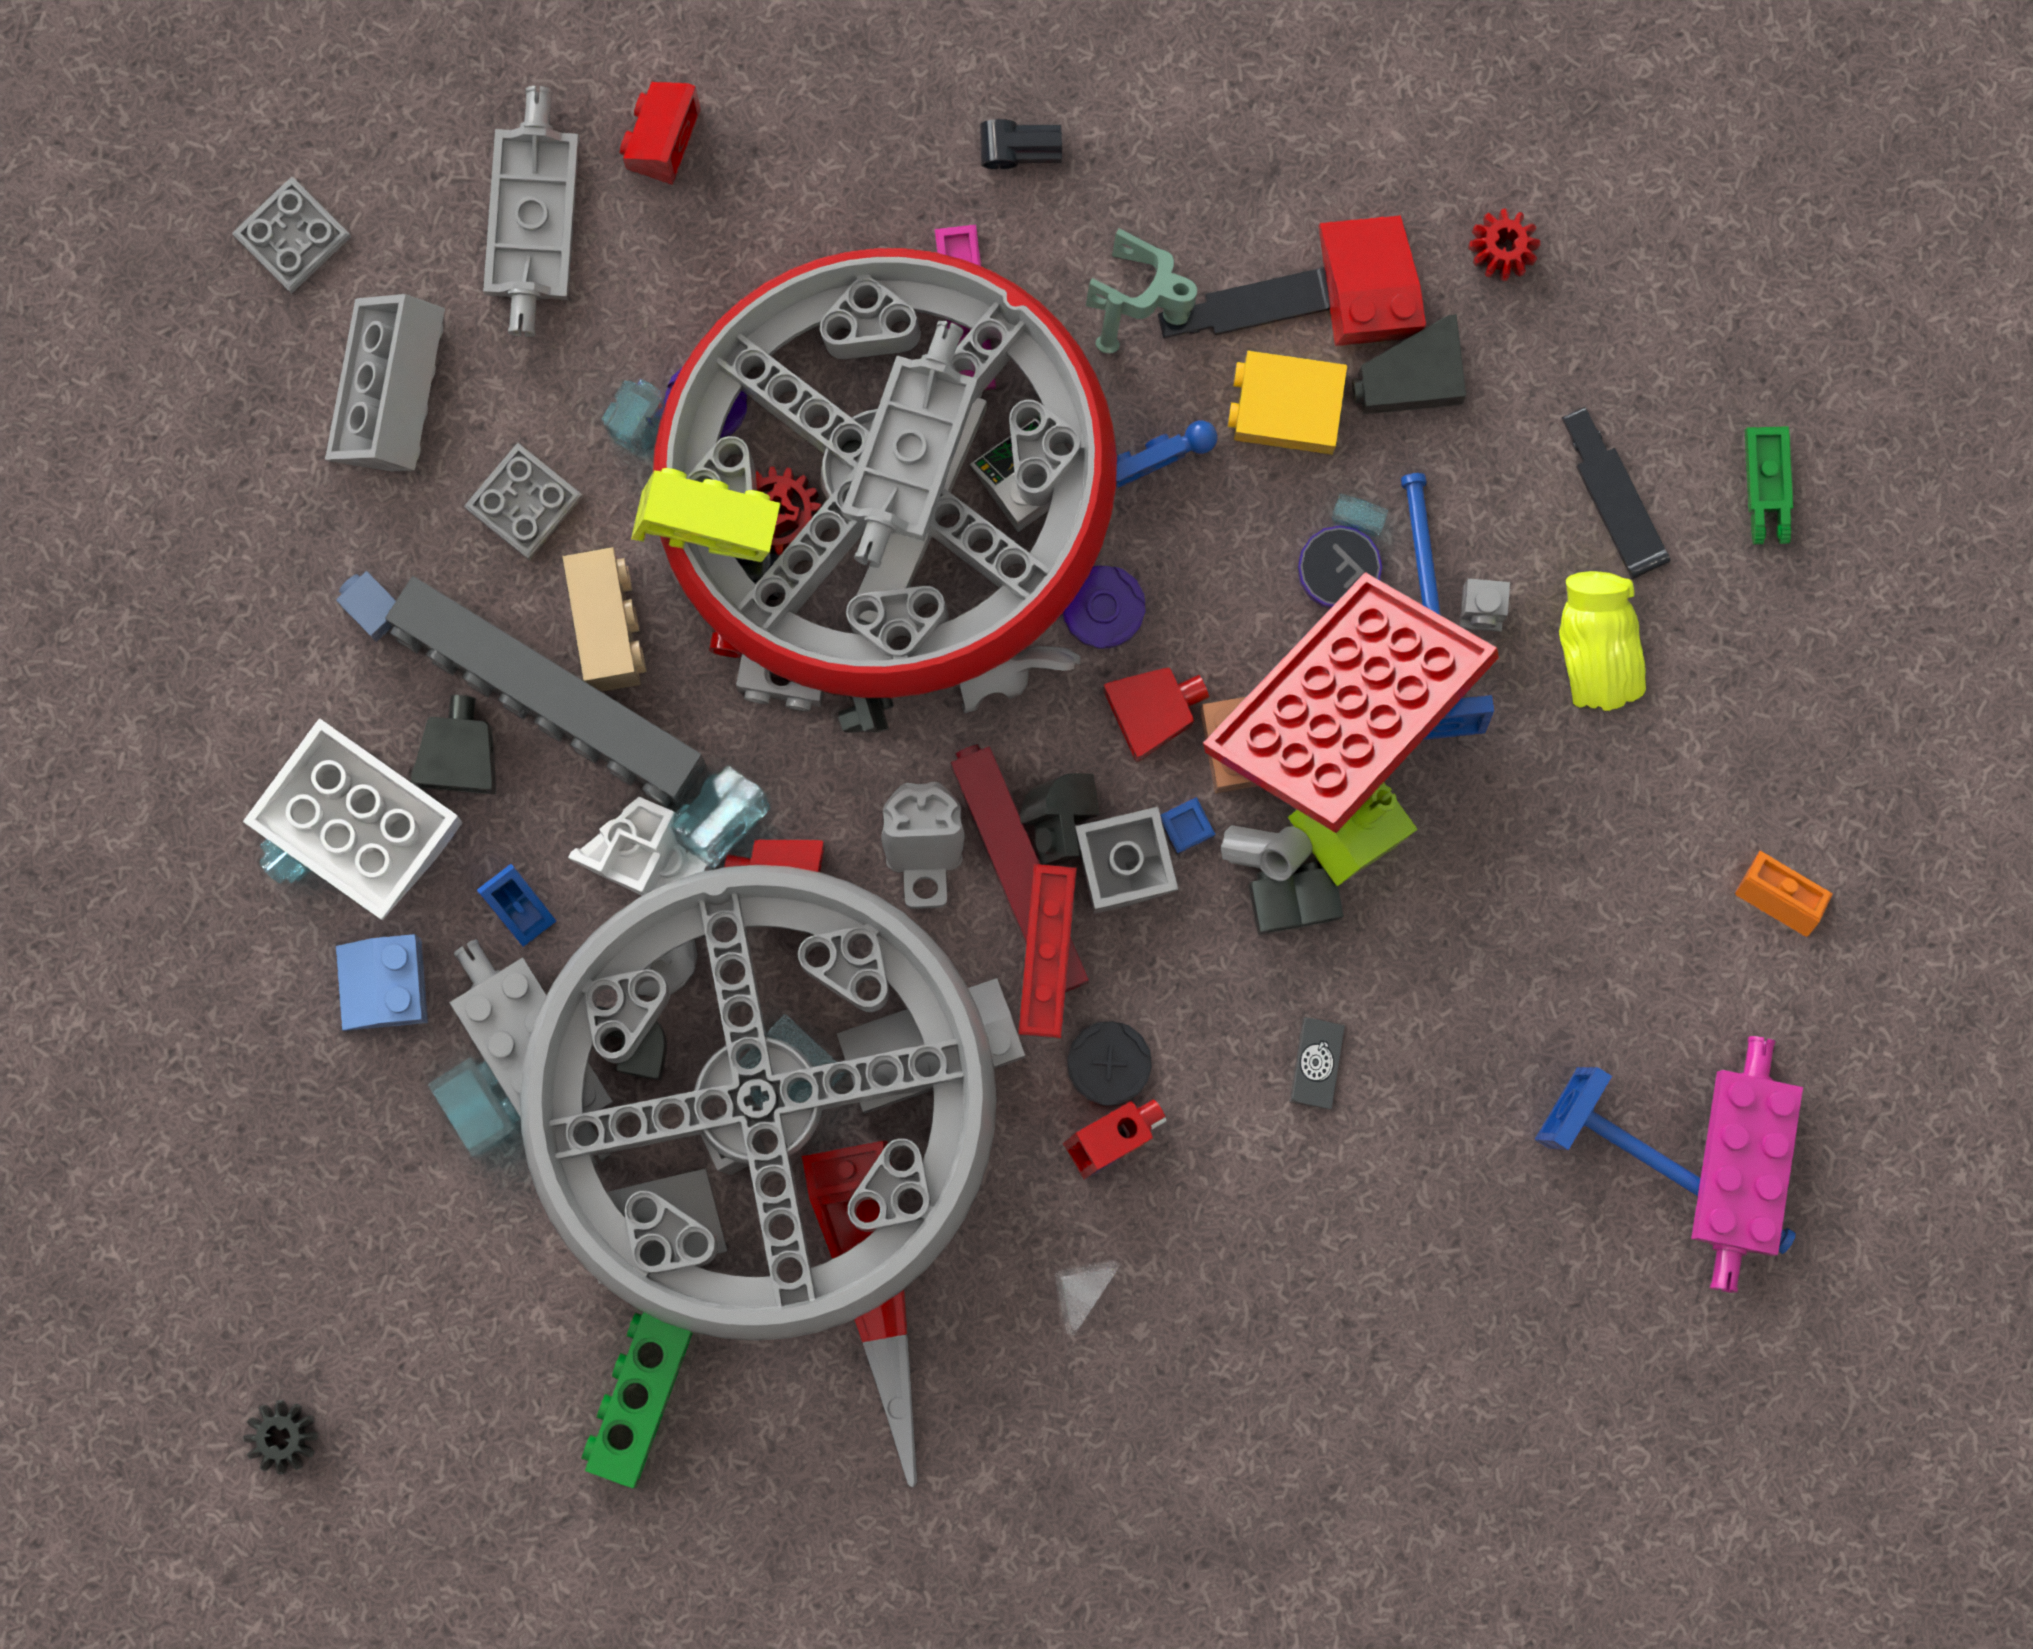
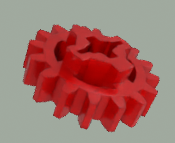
[756,466,822,555]

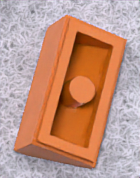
[1735,851,1833,937]

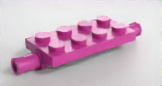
[1691,1036,1803,1293]

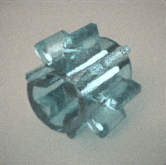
[260,839,310,883]

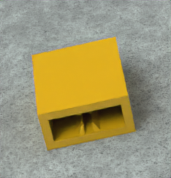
[1227,351,1347,455]

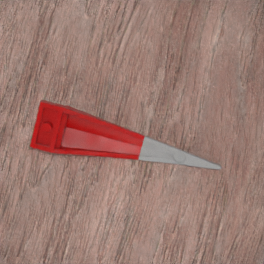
[802,1141,917,1487]

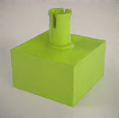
[1288,782,1418,886]

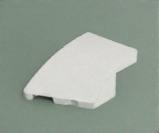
[568,797,726,896]

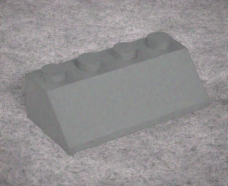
[325,294,445,472]
[837,978,1025,1114]

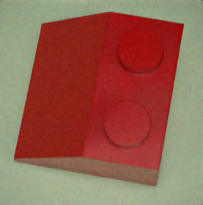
[620,82,701,185]

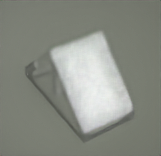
[1054,1260,1121,1337]

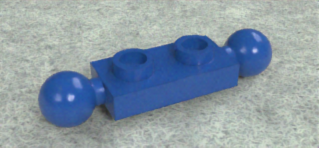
[1116,420,1218,489]

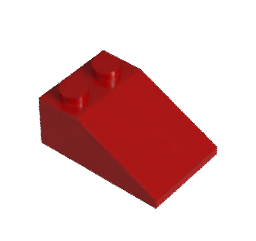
[1318,215,1426,346]

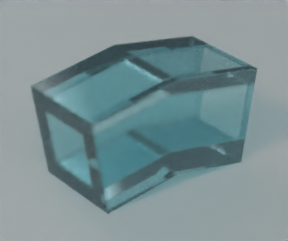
[1331,493,1389,537]

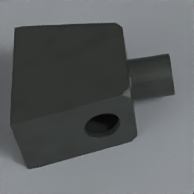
[411,695,496,795]

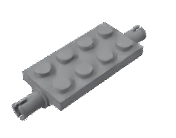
[483,86,580,337]
[841,321,979,568]
[449,939,613,1166]

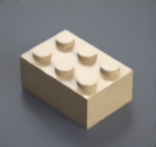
[562,547,647,692]

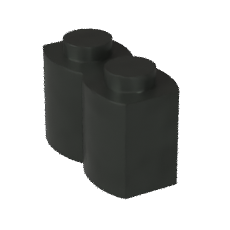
[1248,862,1344,935]

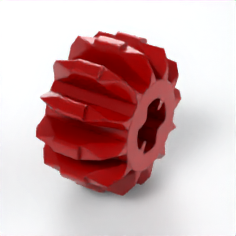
[1468,208,1541,281]

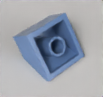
[336,934,428,1031]

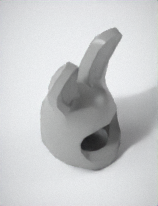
[960,646,1081,713]

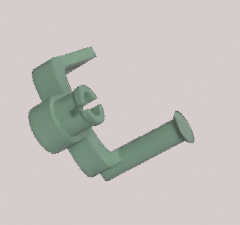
[1086,228,1198,353]

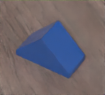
[477,864,556,947]

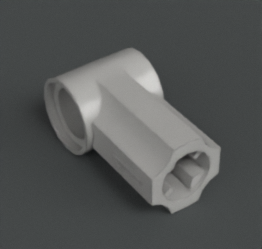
[1221,825,1312,881]

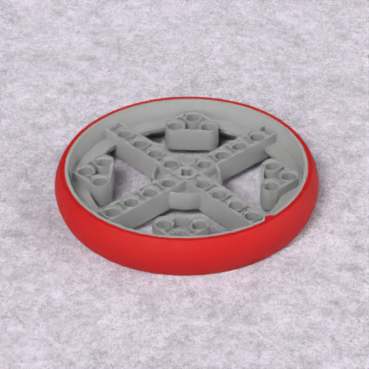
[653,248,1117,698]

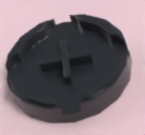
[1067,1021,1152,1106]

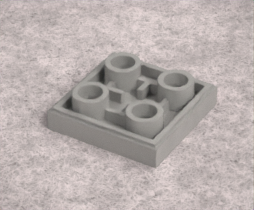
[232,177,351,294]
[464,443,583,561]

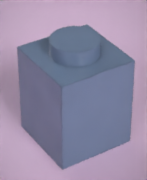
[336,571,396,642]

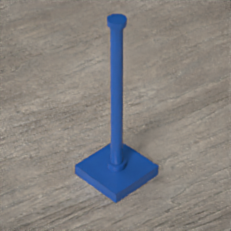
[1401,473,1494,740]
[1534,1067,1796,1254]

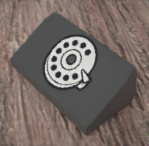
[1289,1017,1345,1109]

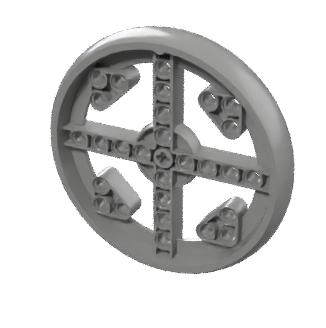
[520,865,997,1341]

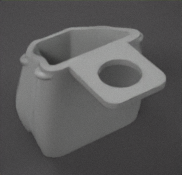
[881,782,965,909]

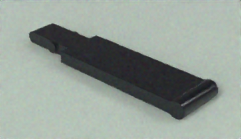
[1158,267,1330,339]
[1562,407,1671,579]

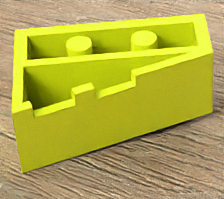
[631,468,780,562]

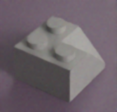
[1075,807,1178,914]

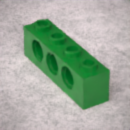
[581,1312,693,1489]

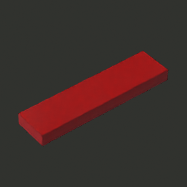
[1018,864,1076,1039]

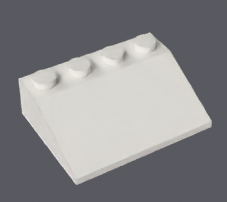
[243,718,463,920]

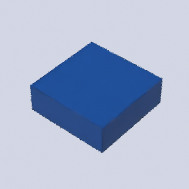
[1160,797,1215,854]

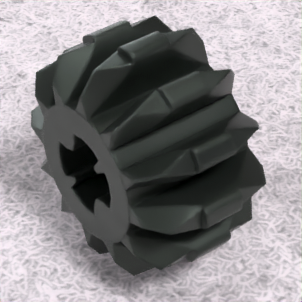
[243,1400,319,1475]

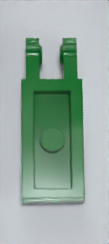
[1744,426,1793,545]

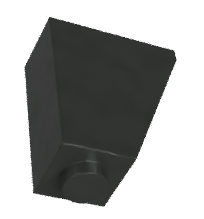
[1352,314,1466,415]

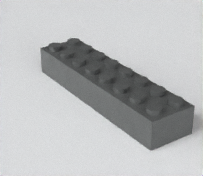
[385,575,707,808]

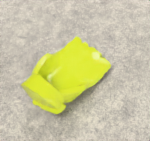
[1559,571,1646,711]

